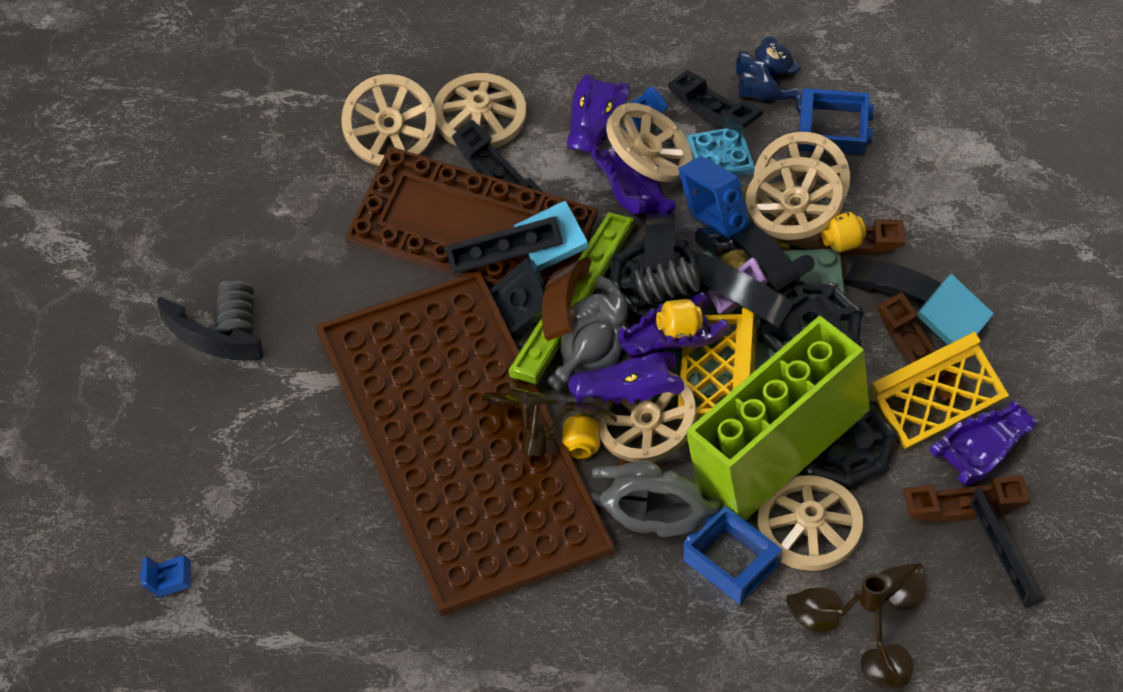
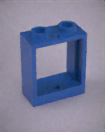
[798,88,874,155]
[678,156,751,238]
[683,506,782,605]

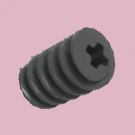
[635,254,700,305]
[215,280,254,337]

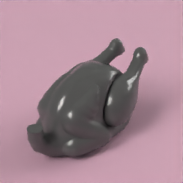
[548,276,629,391]
[589,461,721,538]

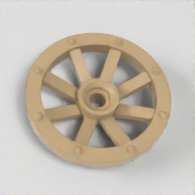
[433,73,526,148]
[341,74,436,166]
[606,103,693,182]
[754,132,850,225]
[746,157,844,240]
[595,371,697,462]
[757,476,863,571]

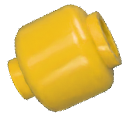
[821,212,866,253]
[656,299,703,339]
[562,413,601,459]

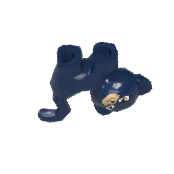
[736,36,802,113]

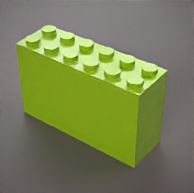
[686,315,870,520]

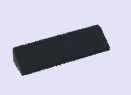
[445,216,563,274]
[970,487,1045,608]

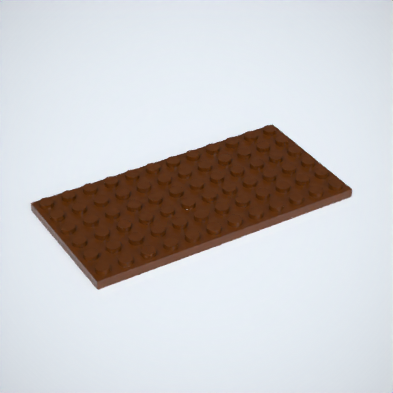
[316,271,615,616]

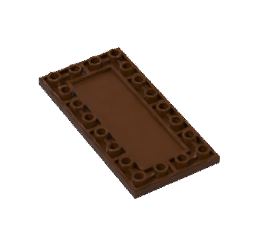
[345,146,598,287]

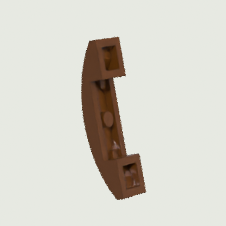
[789,218,905,255]
[542,257,592,342]
[877,292,968,403]
[903,475,1030,522]

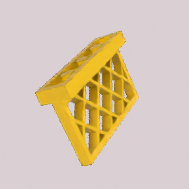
[678,308,757,419]
[868,332,1009,450]

